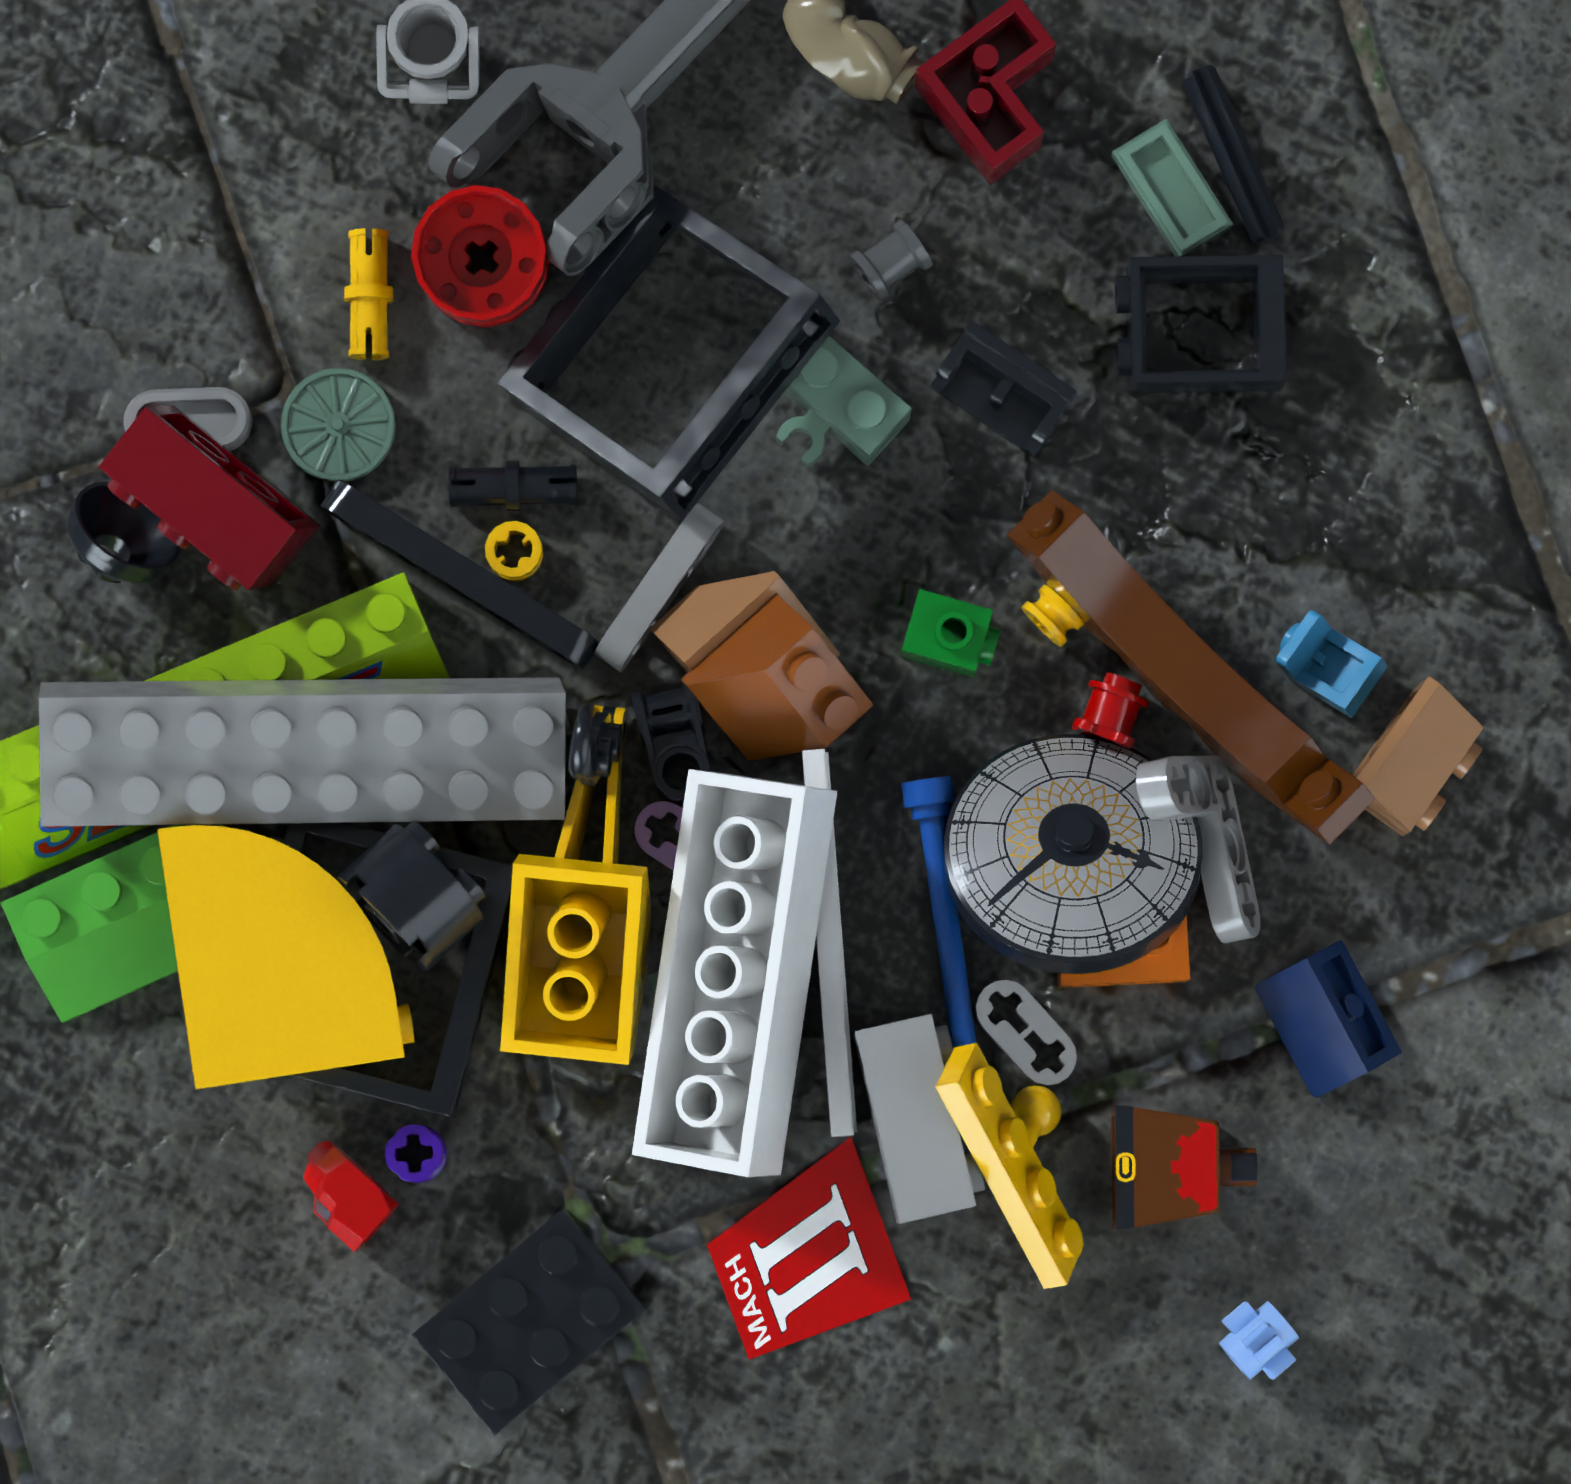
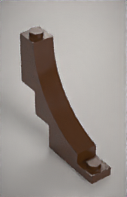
[1007,490,1375,845]

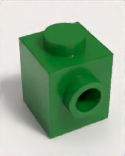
[900,589,1001,678]

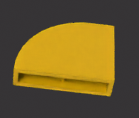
[158,825,414,1089]

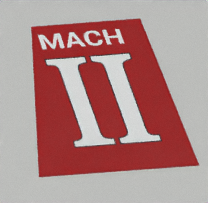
[707,1137,911,1360]

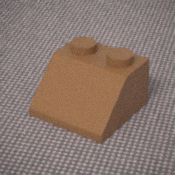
[1352,676,1484,836]

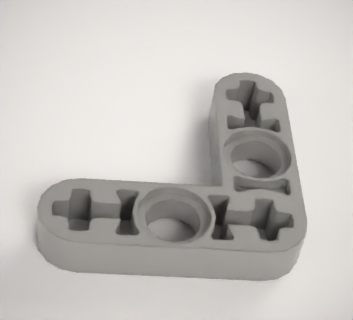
[1136,755,1260,944]

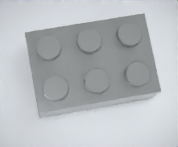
[853,1014,985,1224]

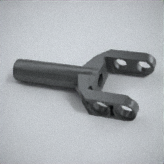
[429,0,751,276]

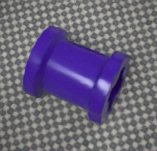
[385,1124,447,1183]

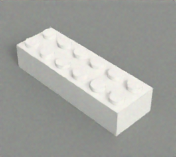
[632,769,837,1177]

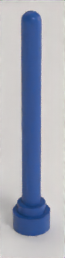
[901,776,977,1049]

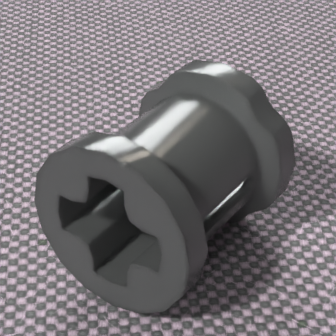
[849,219,933,302]

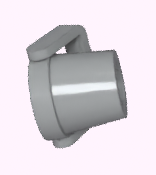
[376,0,480,104]

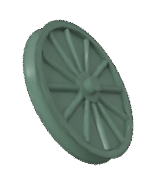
[281,368,396,482]

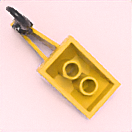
[500,704,651,1065]

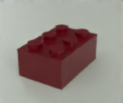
[98,405,320,591]

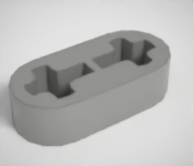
[975,980,1077,1086]

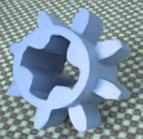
[1219,1301,1299,1380]

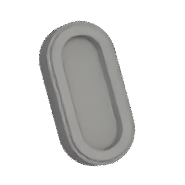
[124,387,252,451]

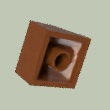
[681,594,873,761]

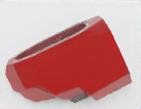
[303,1140,400,1252]

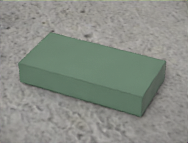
[1111,119,1233,256]

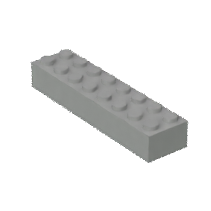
[39,677,566,826]

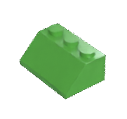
[0,825,183,1023]

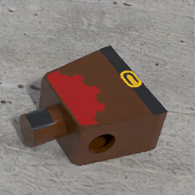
[1111,1105,1257,1229]

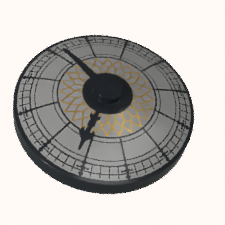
[944,734,1202,974]

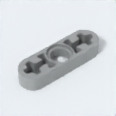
[594,503,725,673]

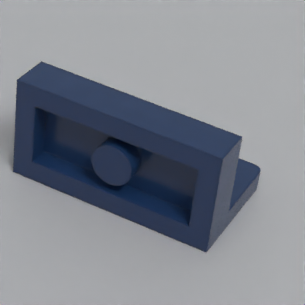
[1255,939,1402,1098]

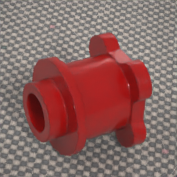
[1072,672,1149,749]

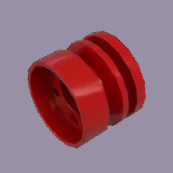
[411,185,550,328]

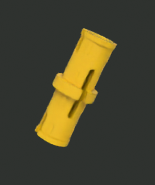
[344,228,394,360]

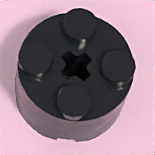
[337,821,486,973]

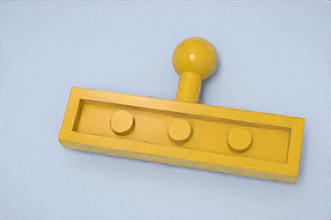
[935,1043,1084,1289]

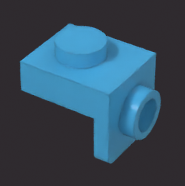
[1276,610,1388,718]

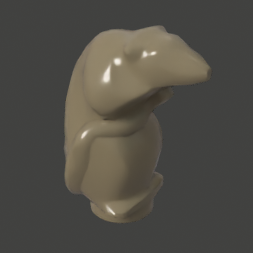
[783,0,925,105]

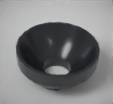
[67,482,181,583]

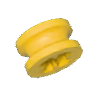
[485,521,543,581]
[1021,584,1084,647]

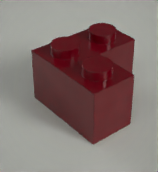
[914,0,1056,185]

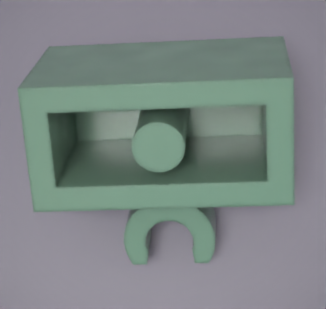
[776,336,912,467]

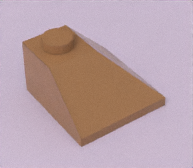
[649,571,840,674]

